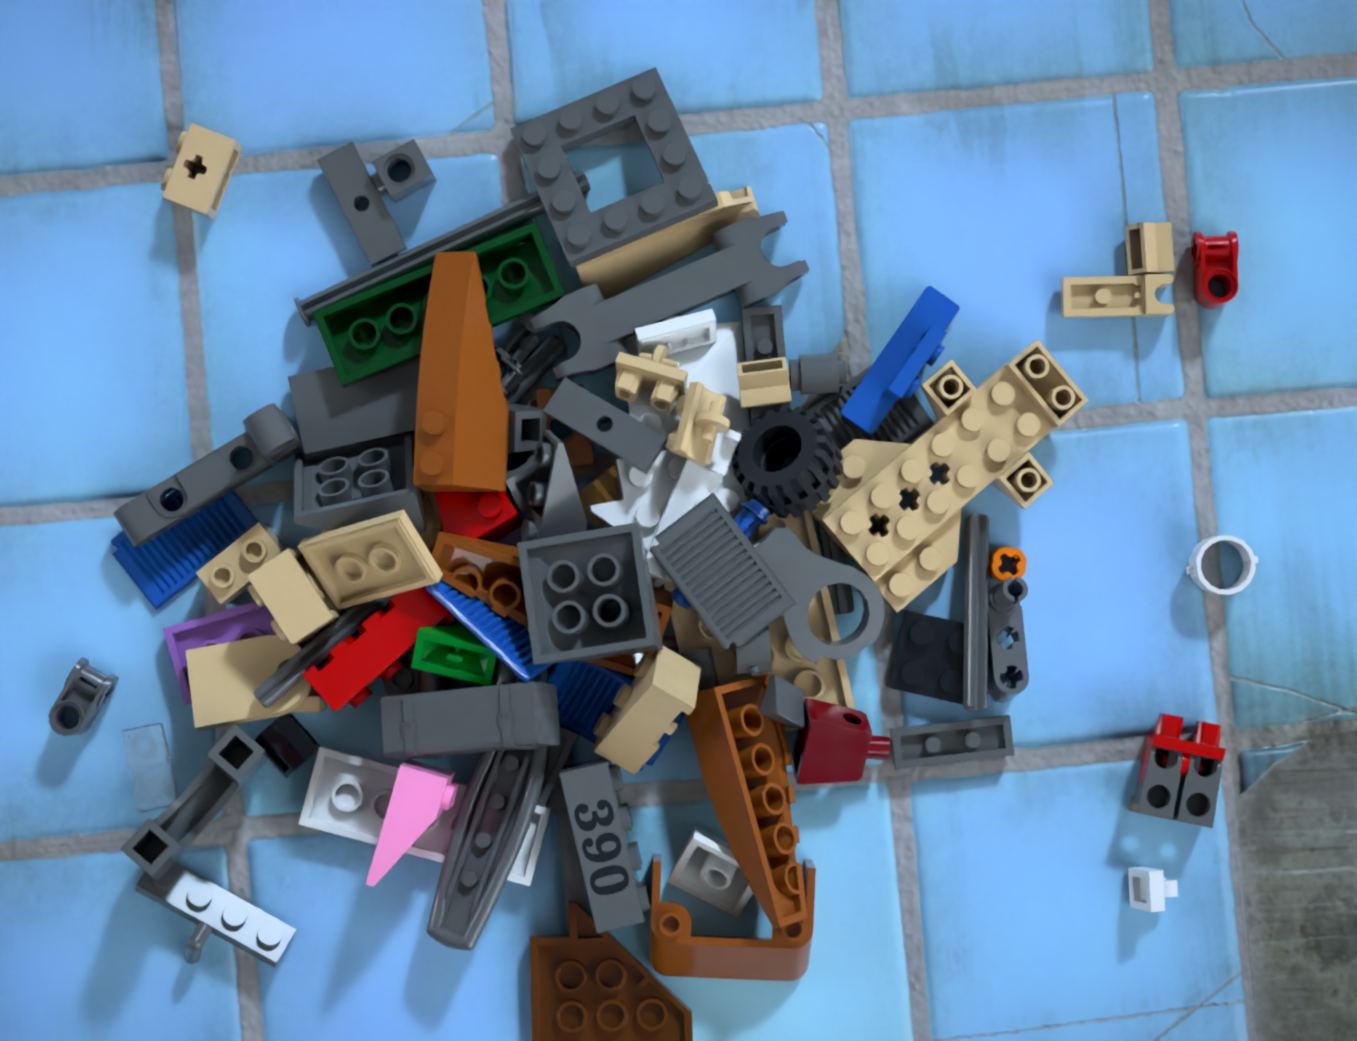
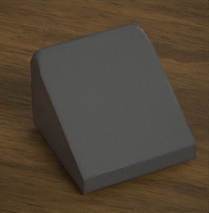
[758,675,805,729]

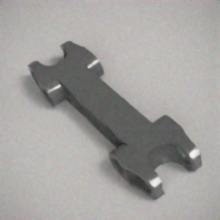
[530,211,810,382]

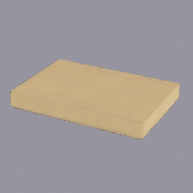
[298,509,443,610]

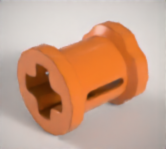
[989,547,1027,582]

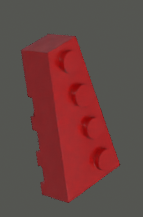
[303,586,457,712]

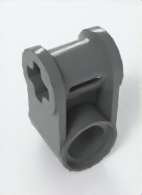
[48,657,118,736]

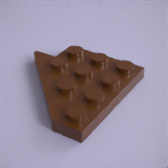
[530,900,693,1041]

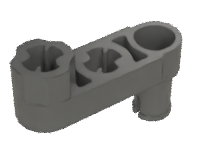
[987,577,1029,703]

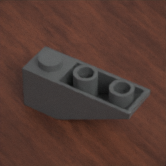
[520,429,587,542]

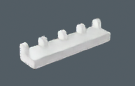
[646,429,742,585]

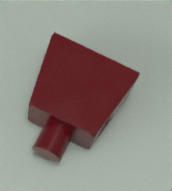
[791,698,890,785]

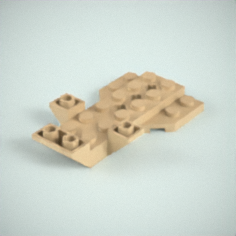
[809,339,1089,613]

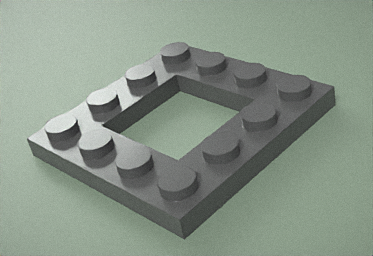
[510,67,718,268]

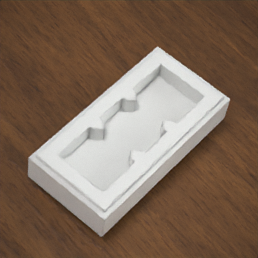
[635,308,717,355]

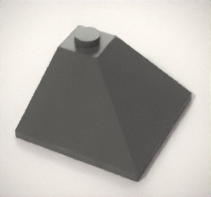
[293,432,426,533]
[517,522,663,665]

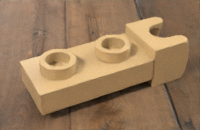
[1060,274,1175,318]

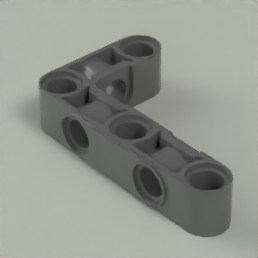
[113,403,303,548]

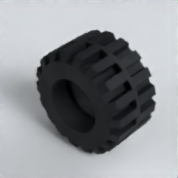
[732,406,843,518]

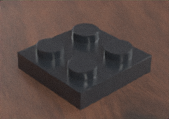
[887,610,964,705]

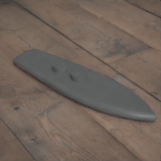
[426,746,548,951]

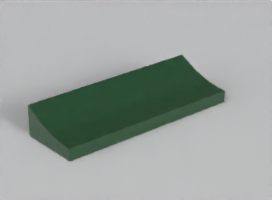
[313,222,565,388]

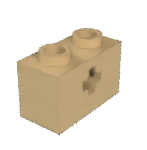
[161,123,243,220]
[196,522,287,604]

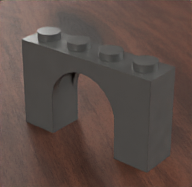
[120,724,268,880]

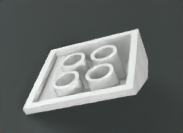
[624,322,750,447]

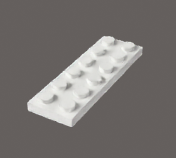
[298,746,552,886]

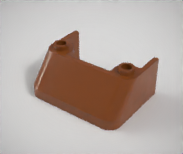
[649,854,816,981]

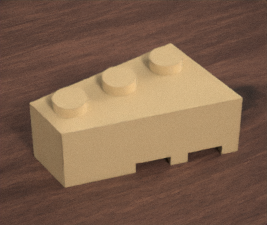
[592,646,701,775]

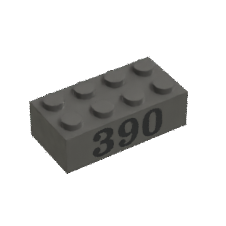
[559,757,651,933]

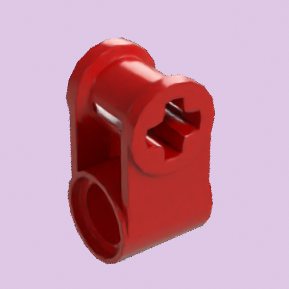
[1191,231,1239,310]

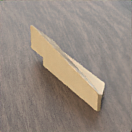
[575,186,759,300]

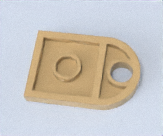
[185,635,311,731]

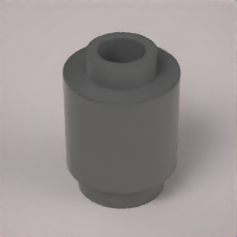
[789,353,847,395]

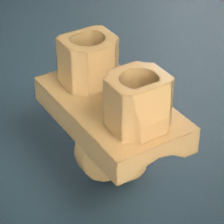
[615,344,688,413]
[666,381,730,466]

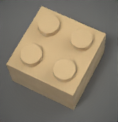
[247,548,343,645]

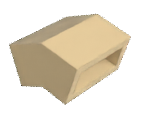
[1125,222,1175,276]
[736,357,792,409]

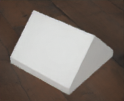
[667,826,753,918]

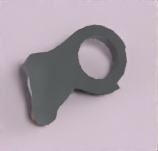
[752,526,885,665]

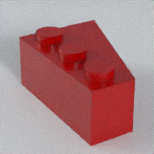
[435,492,522,542]

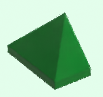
[411,623,497,686]

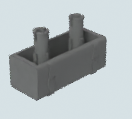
[380,657,560,759]

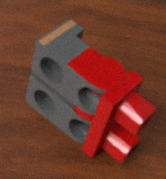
[1129,713,1226,828]

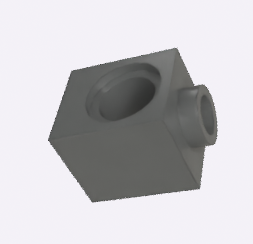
[371,139,437,203]
[505,451,536,513]

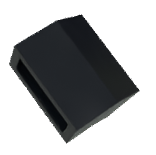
[254,713,321,778]

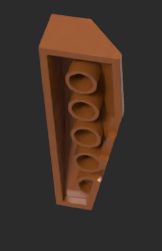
[413,251,509,492]
[432,531,673,677]
[685,674,807,929]

